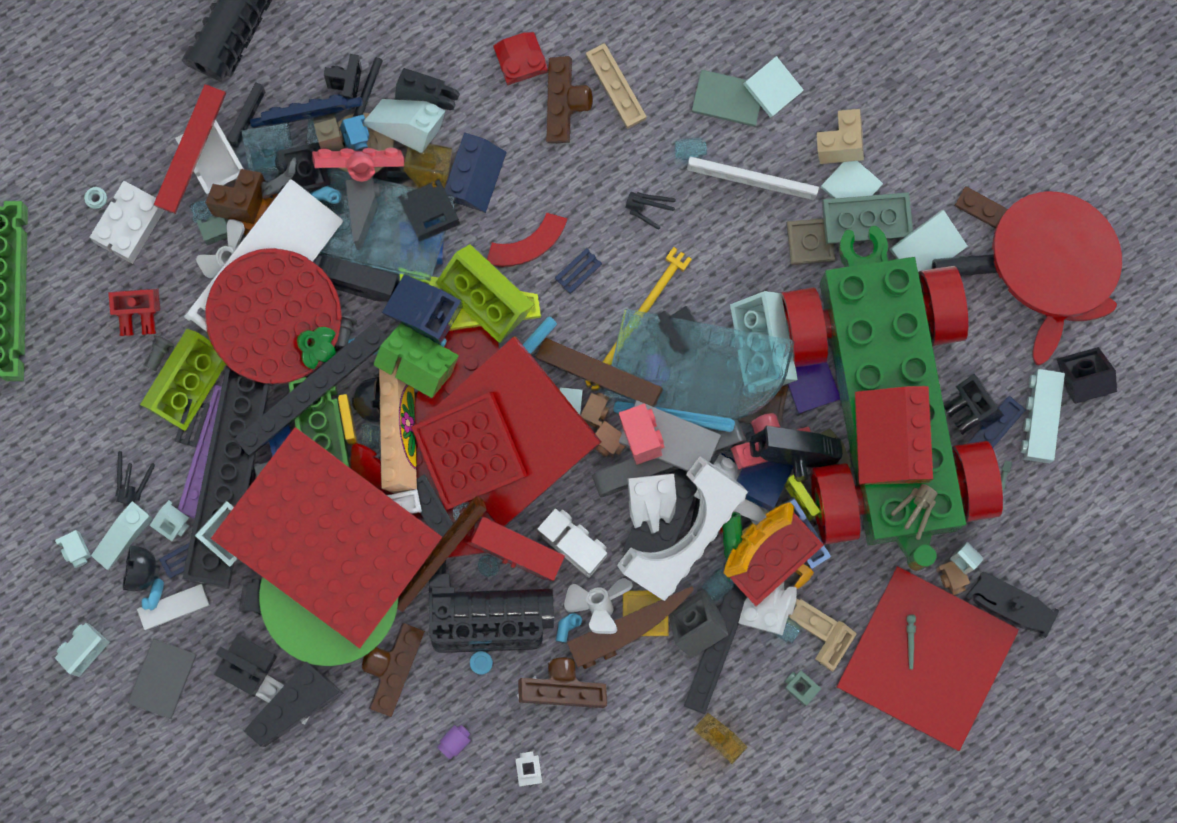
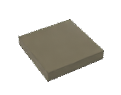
[786,218,835,265]

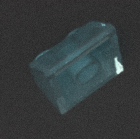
[242,123,293,173]

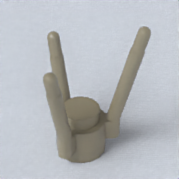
[891,484,938,540]

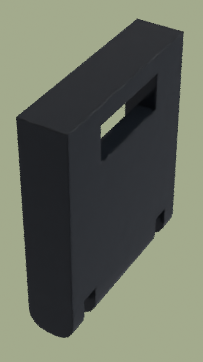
[398,179,460,242]

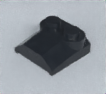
[275,142,331,192]

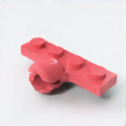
[312,148,404,182]
[731,413,811,470]

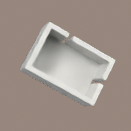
[175,120,243,196]
[90,181,165,264]
[537,508,607,578]

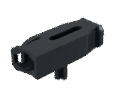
[315,247,399,302]
[749,426,843,482]
[964,572,1059,639]

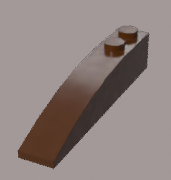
[567,586,694,669]

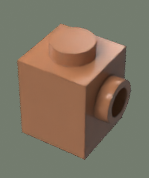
[595,421,626,458]

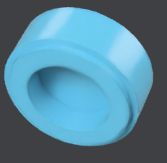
[470,651,493,675]

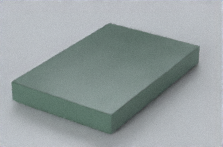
[692,70,760,127]

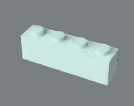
[1021,369,1065,464]

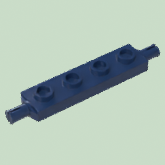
[250,95,363,128]

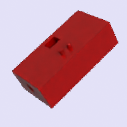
[464,517,565,581]

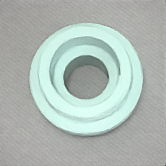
[84,187,107,209]

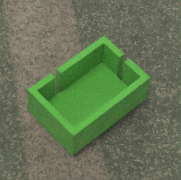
[374,323,459,398]

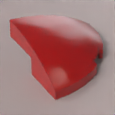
[351,443,387,491]

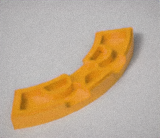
[724,502,794,577]

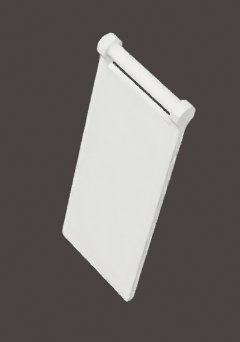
[184,180,343,332]

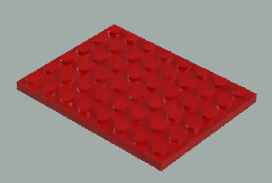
[210,427,442,649]

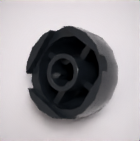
[352,377,380,422]
[123,546,160,591]

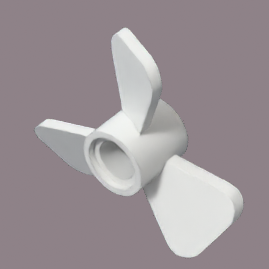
[196,219,245,278]
[564,578,633,634]

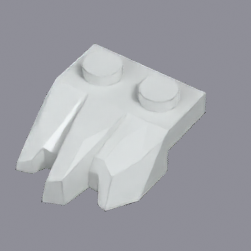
[627,473,676,534]
[738,582,797,635]

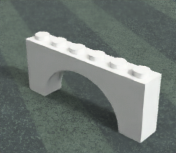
[617,456,748,601]

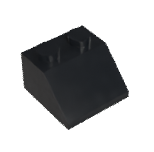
[1057,347,1117,404]

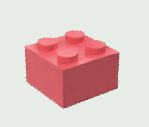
[619,403,665,465]

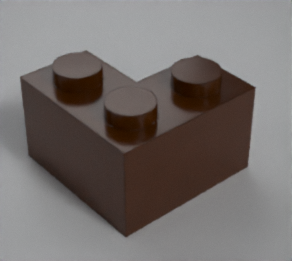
[205,169,266,224]

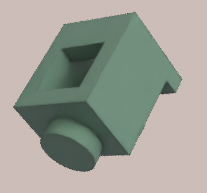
[197,216,230,246]
[784,670,822,707]

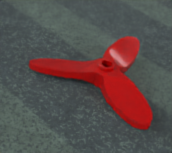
[1032,298,1117,365]

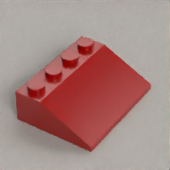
[855,386,933,484]

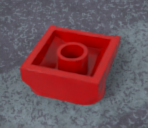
[493,32,548,86]

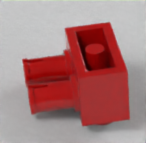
[108,288,160,336]

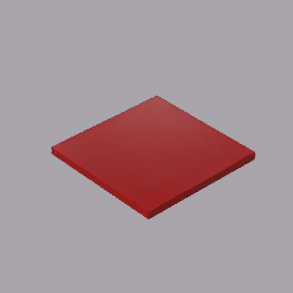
[417,336,602,527]
[836,566,1019,751]

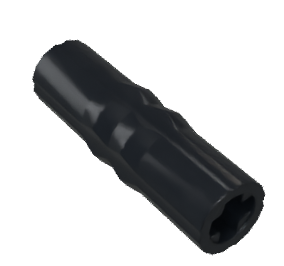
[932,254,997,276]

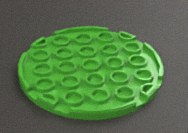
[259,577,398,666]

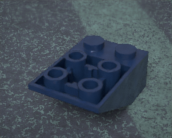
[382,274,463,345]

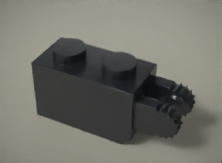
[395,68,460,110]

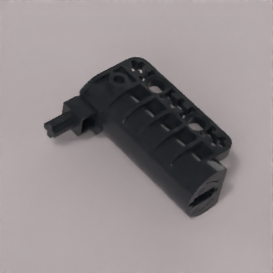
[182,0,272,81]
[429,560,554,653]

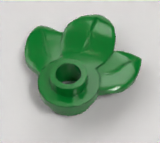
[297,327,336,370]

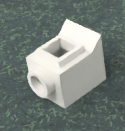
[516,752,542,787]

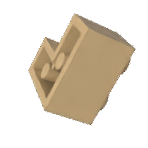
[817,109,864,164]

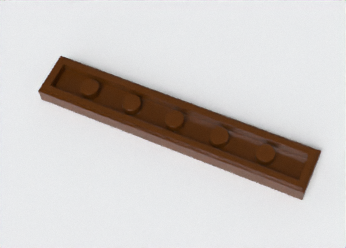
[536,338,663,407]
[397,496,487,612]

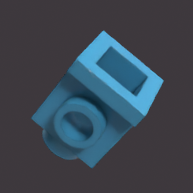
[339,114,369,151]

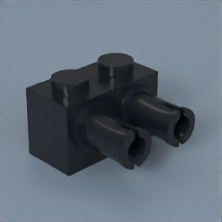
[944,374,1004,435]

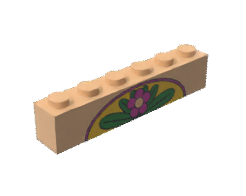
[379,357,417,494]

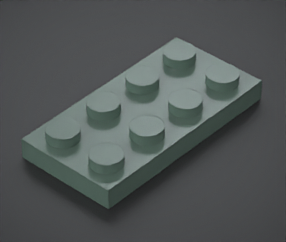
[821,192,913,244]

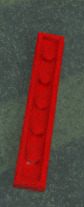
[153,84,226,214]

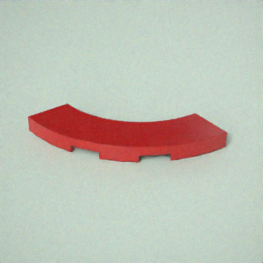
[487,213,568,267]

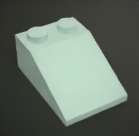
[363,99,445,153]

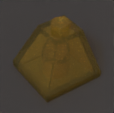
[403,143,452,189]

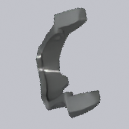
[261,158,296,199]

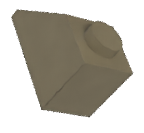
[313,114,344,151]

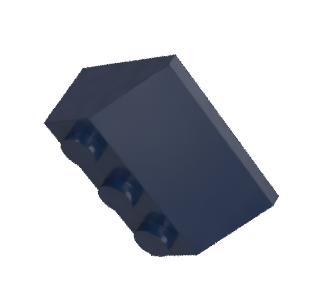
[444,132,507,213]

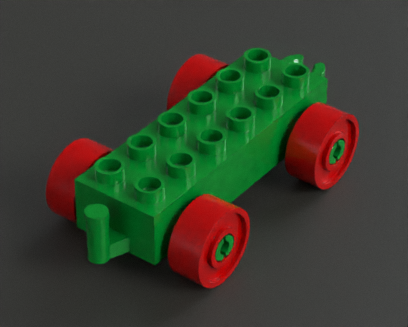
[780,226,1003,571]

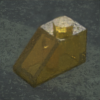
[693,713,748,764]

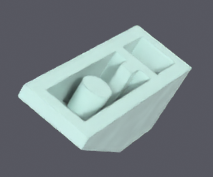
[91,501,153,570]

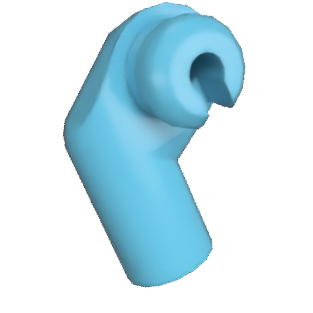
[310,186,342,204]
[142,579,164,611]
[556,613,582,643]

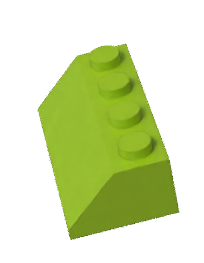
[436,244,535,343]
[140,329,226,431]

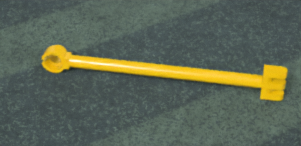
[585,247,692,391]

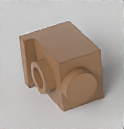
[581,392,610,429]
[936,561,970,595]

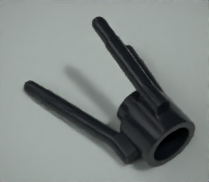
[625,192,676,230]
[115,451,155,504]

